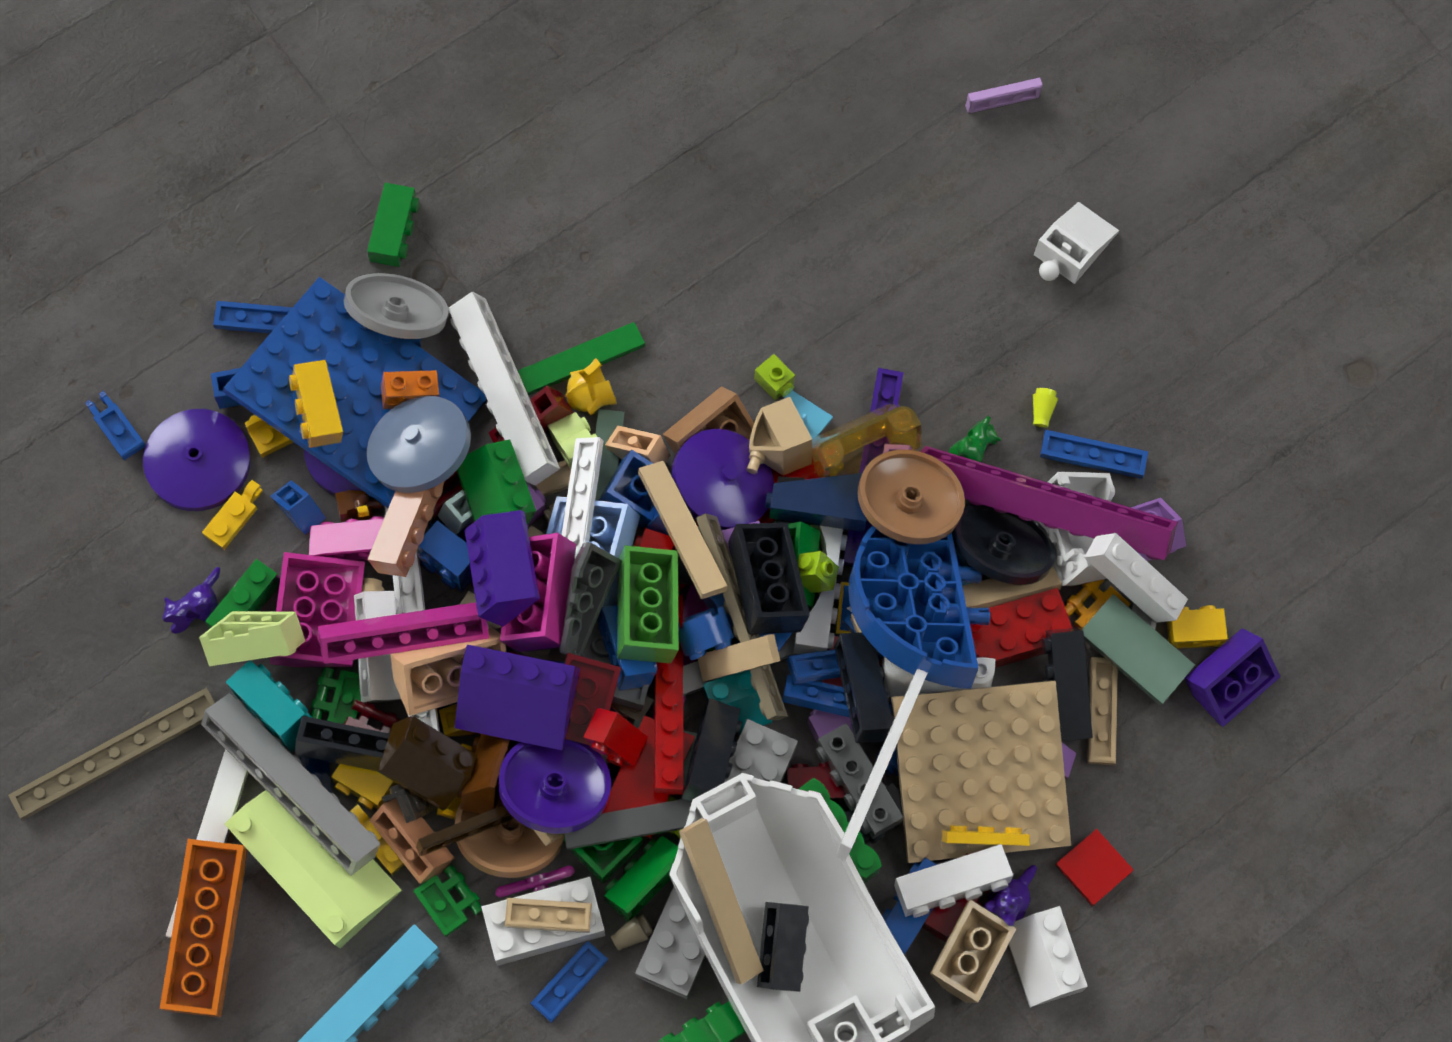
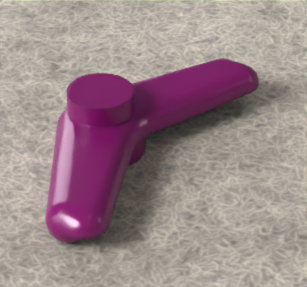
[495,866,575,897]

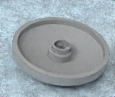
[344,273,449,339]

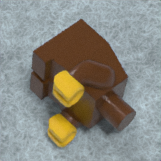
[335,490,382,523]

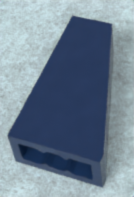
[765,473,867,532]

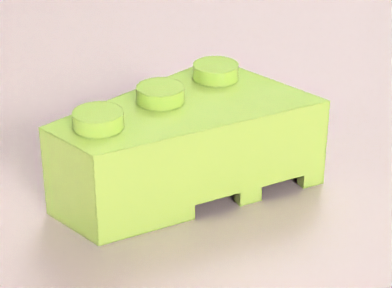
[199,611,305,666]

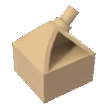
[746,397,812,475]

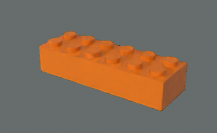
[160,839,248,1018]

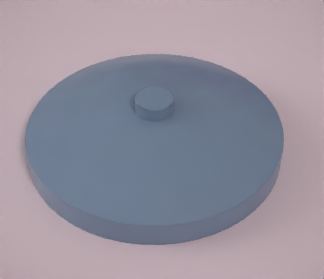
[367,396,471,493]

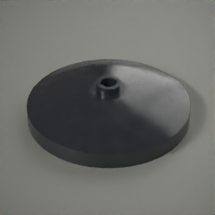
[952,504,1056,585]

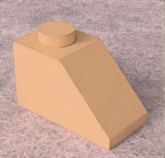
[605,426,671,463]

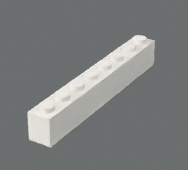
[448,292,560,485]

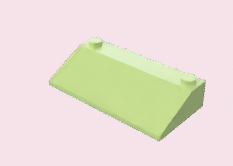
[224,790,402,949]

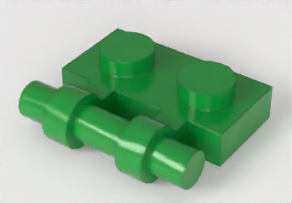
[310,667,361,724]
[413,865,483,938]

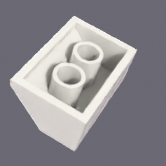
[1009,906,1088,1008]

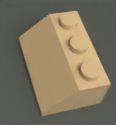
[930,900,1016,1003]

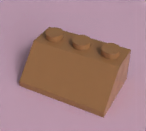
[663,386,754,455]

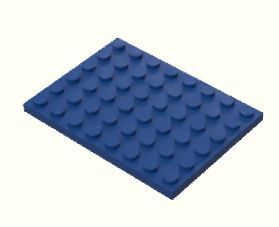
[223,277,487,508]

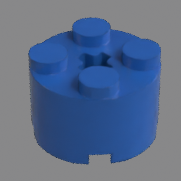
[678,605,735,660]

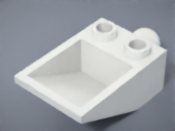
[1034,202,1119,284]

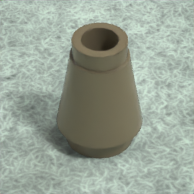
[611,914,654,951]

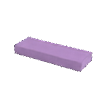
[965,78,1042,113]

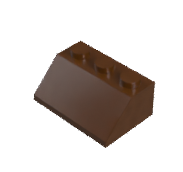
[457,734,515,814]

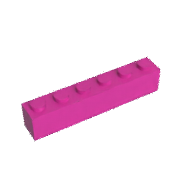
[318,602,489,664]

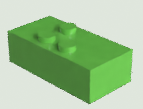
[617,545,679,663]

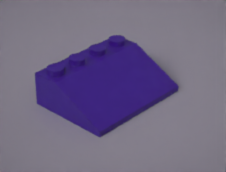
[455,644,580,751]

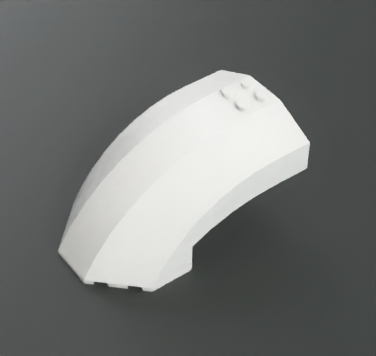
[670,773,935,1042]

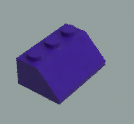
[1184,628,1281,727]

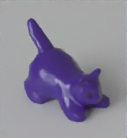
[162,567,220,634]
[984,865,1037,927]

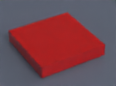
[1055,829,1134,907]

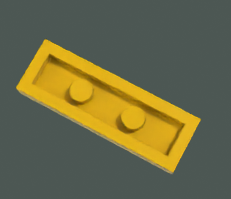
[942,825,1030,846]

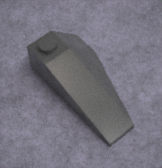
[560,542,622,656]

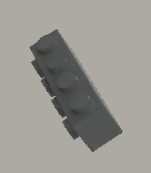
[815,723,903,839]

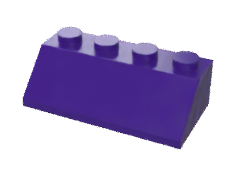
[465,510,540,627]

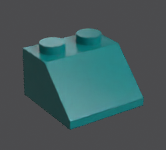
[702,670,772,737]

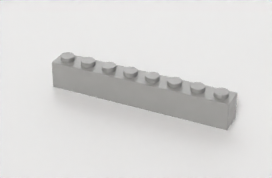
[201,693,380,876]

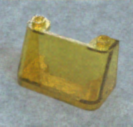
[812,403,921,478]

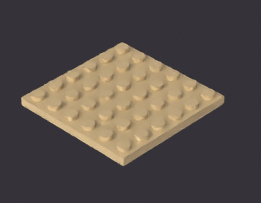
[891,681,1071,863]

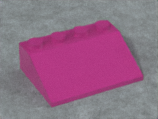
[270,552,365,667]

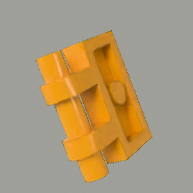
[1065,579,1130,629]

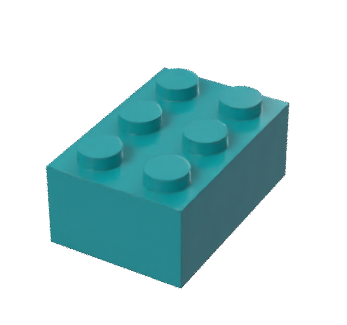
[226,660,313,753]

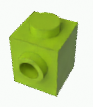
[754,354,795,400]
[797,551,839,593]

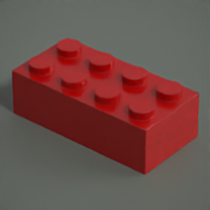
[970,588,1072,668]

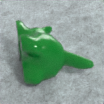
[948,415,1002,462]

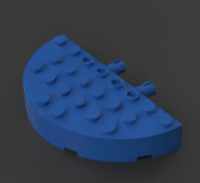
[848,526,990,689]

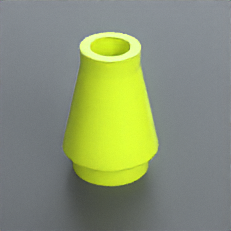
[1033,388,1058,428]

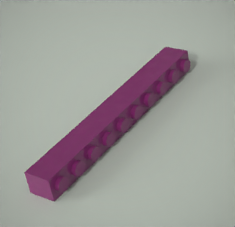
[920,446,1178,560]

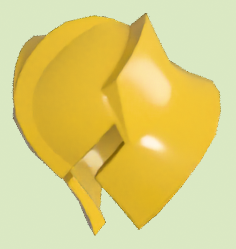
[565,358,617,416]

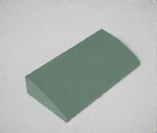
[1082,594,1195,705]

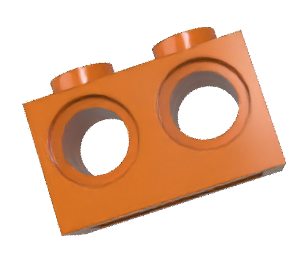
[381,370,439,409]

